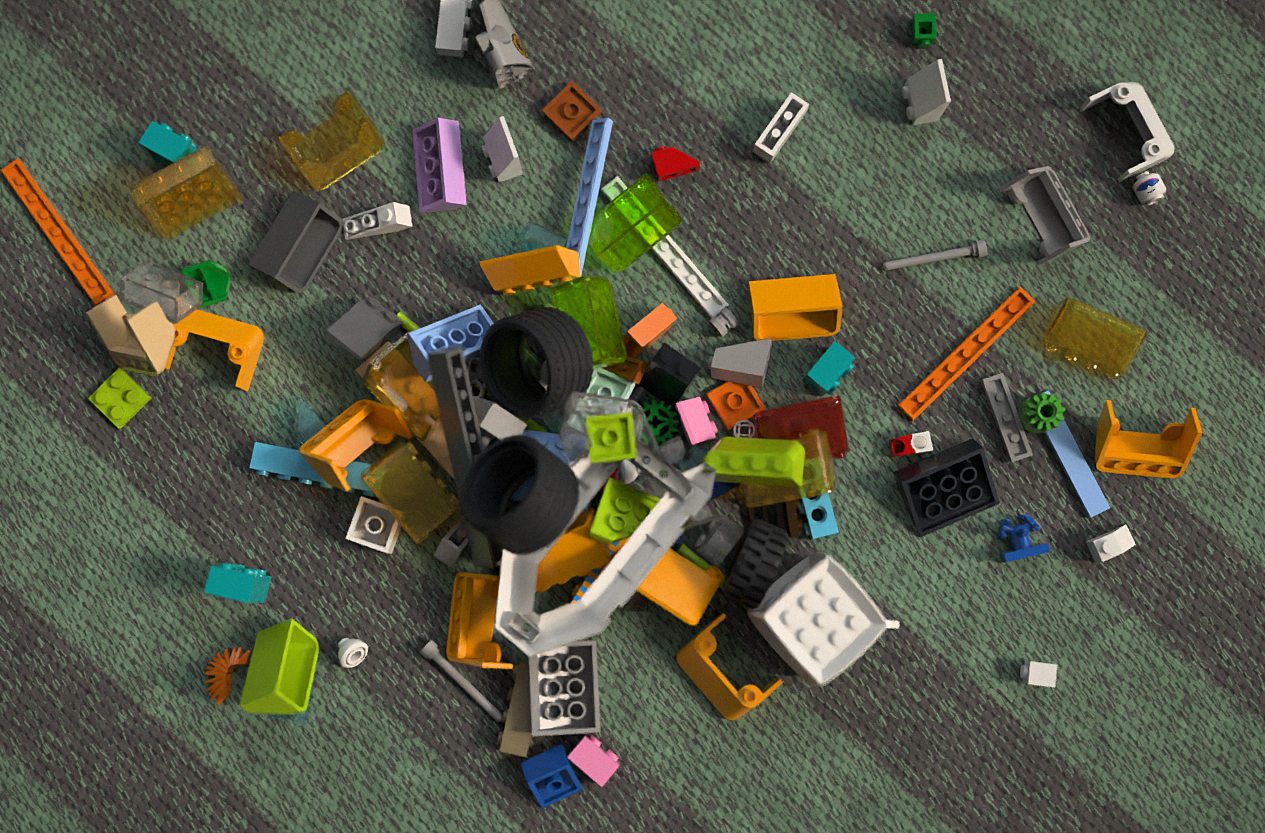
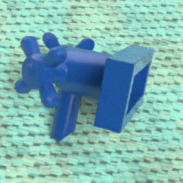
[997,514,1050,563]

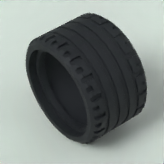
[480,307,593,419]
[460,434,580,555]

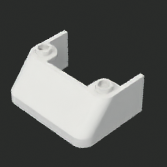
[1079,82,1174,182]

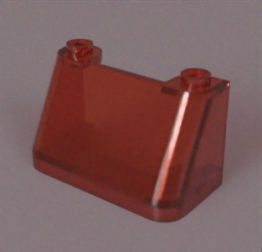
[751,396,849,460]

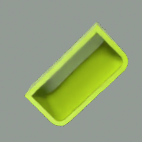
[702,437,805,487]
[240,618,319,714]

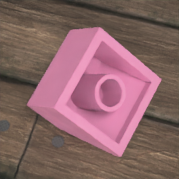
[675,397,718,449]

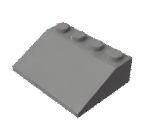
[529,640,600,736]

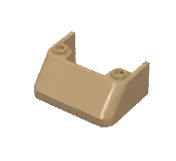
[86,294,176,376]

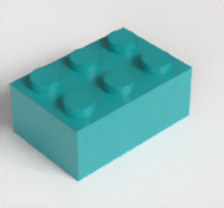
[204,562,272,603]

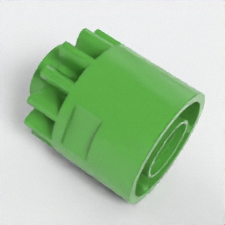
[1018,392,1066,434]

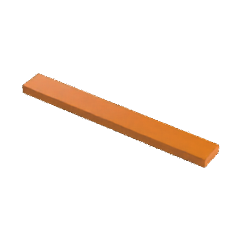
[0,158,116,306]
[897,286,1035,421]

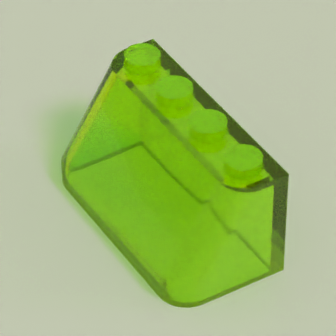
[588,173,681,272]
[550,276,626,369]

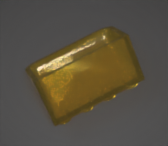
[1040,298,1147,379]

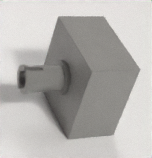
[473,396,527,450]

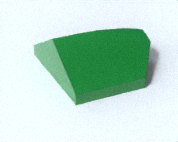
[181,259,231,309]

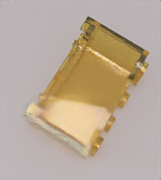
[360,440,460,545]

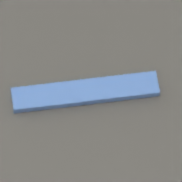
[1040,390,1110,518]

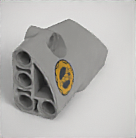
[475,0,535,88]

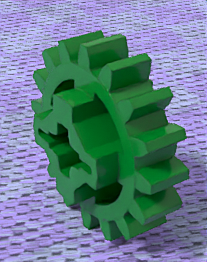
[637,399,679,448]

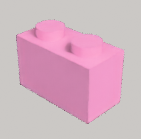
[567,734,620,787]

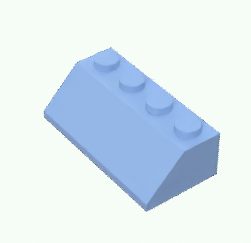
[408,304,494,382]

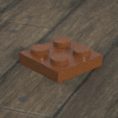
[542,81,602,142]

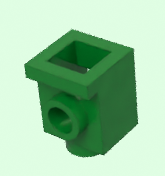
[911,13,937,48]

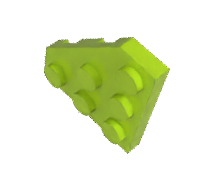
[588,477,661,544]

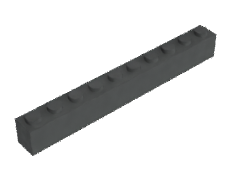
[426,347,504,569]

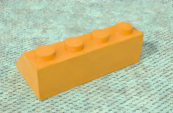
[480,245,581,295]

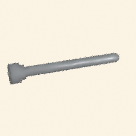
[883,239,987,270]
[419,640,503,722]

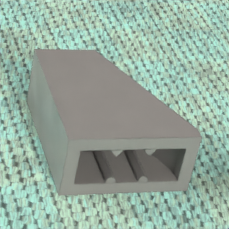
[708,339,772,387]

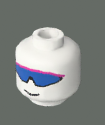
[1133,171,1166,205]

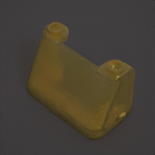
[278,90,385,191]
[363,333,442,441]
[742,429,837,507]

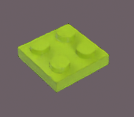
[88,367,152,429]
[586,412,637,464]

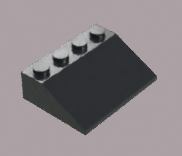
[893,438,1000,537]

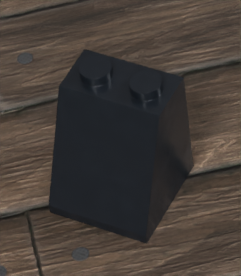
[639,342,701,410]

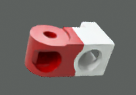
[889,431,933,457]

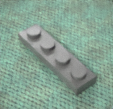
[981,373,1033,463]

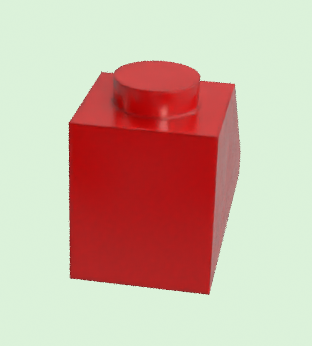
[651,146,700,182]

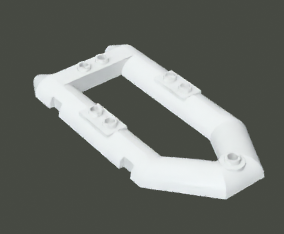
[495,406,716,657]

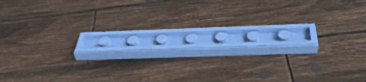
[559,118,613,286]

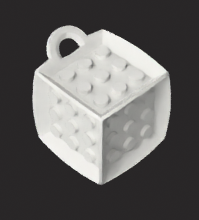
[747,553,899,686]

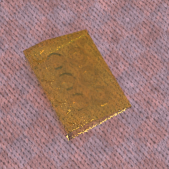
[129,145,243,241]

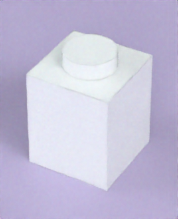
[1020,661,1057,687]

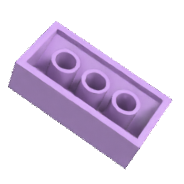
[412,118,467,213]

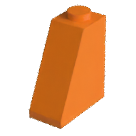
[615,303,677,359]

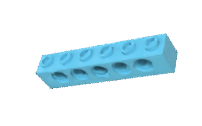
[775,404,839,540]

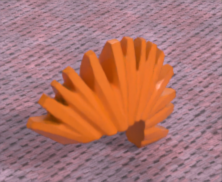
[205,647,251,705]

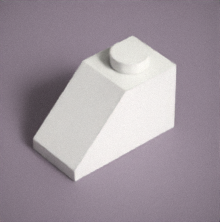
[1086,524,1136,562]

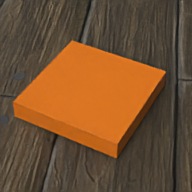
[706,381,766,431]

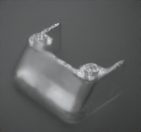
[559,392,661,475]

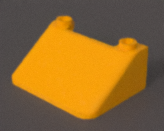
[636,548,725,625]

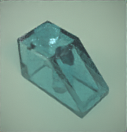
[294,398,327,445]

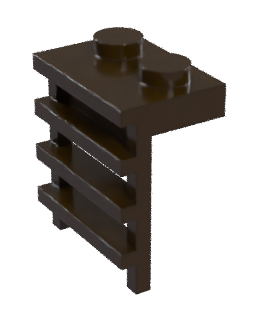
[738,492,803,537]

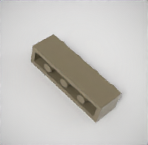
[497,661,532,757]

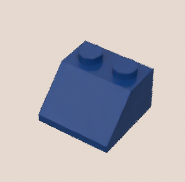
[521,744,583,808]

